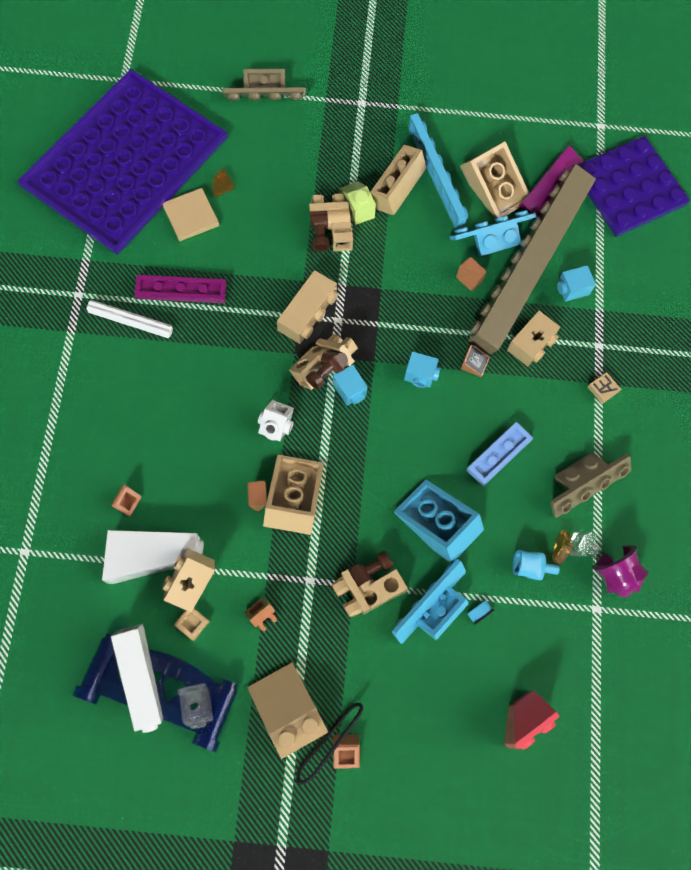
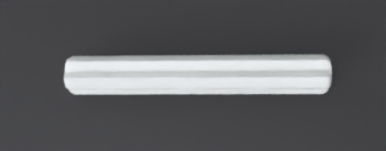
[86,300,173,338]

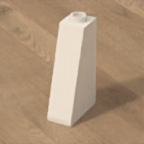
[102,530,204,584]
[111,623,163,733]

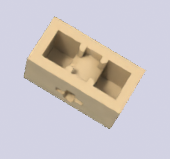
[507,311,560,367]
[162,548,215,612]

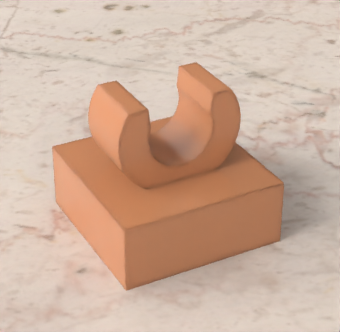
[244,597,277,631]

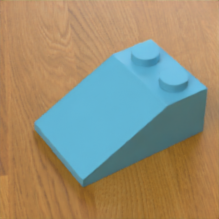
[394,479,484,563]

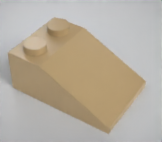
[460,142,529,219]
[263,455,324,535]
[247,663,328,759]

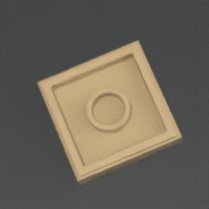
[162,188,219,242]

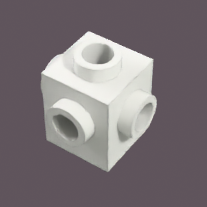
[258,400,294,441]

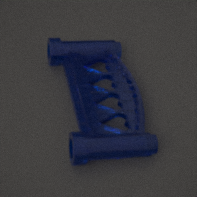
[72,633,238,753]

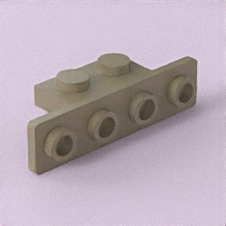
[222,69,306,100]
[551,452,631,518]

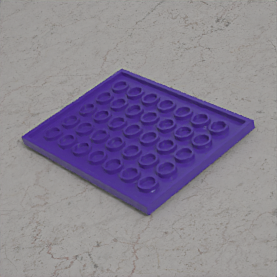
[17,69,228,255]

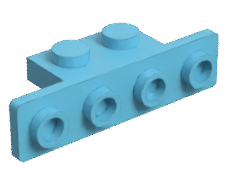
[449,210,536,256]
[392,559,469,644]

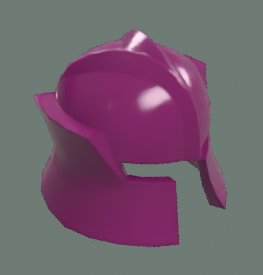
[592,545,649,598]

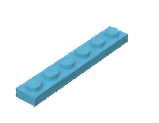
[408,113,468,230]

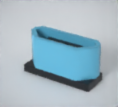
[467,600,494,625]

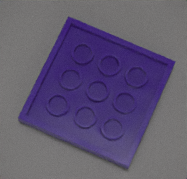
[578,136,690,237]

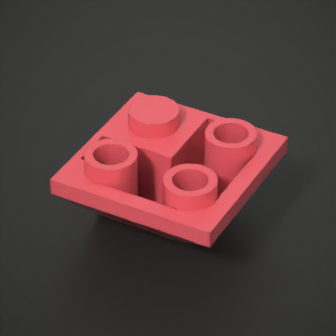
[504,690,560,750]

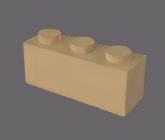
[370,145,427,216]
[277,270,338,344]

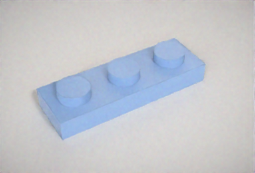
[467,422,533,487]

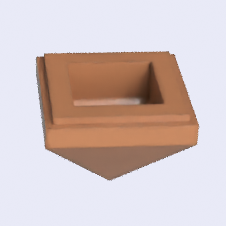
[111,484,142,517]

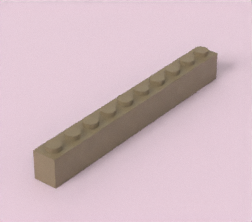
[468,164,596,355]

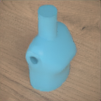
[512,550,560,580]

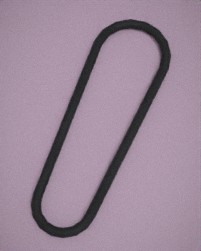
[296,702,363,784]

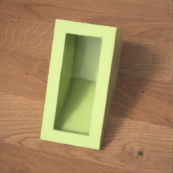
[339,181,376,225]

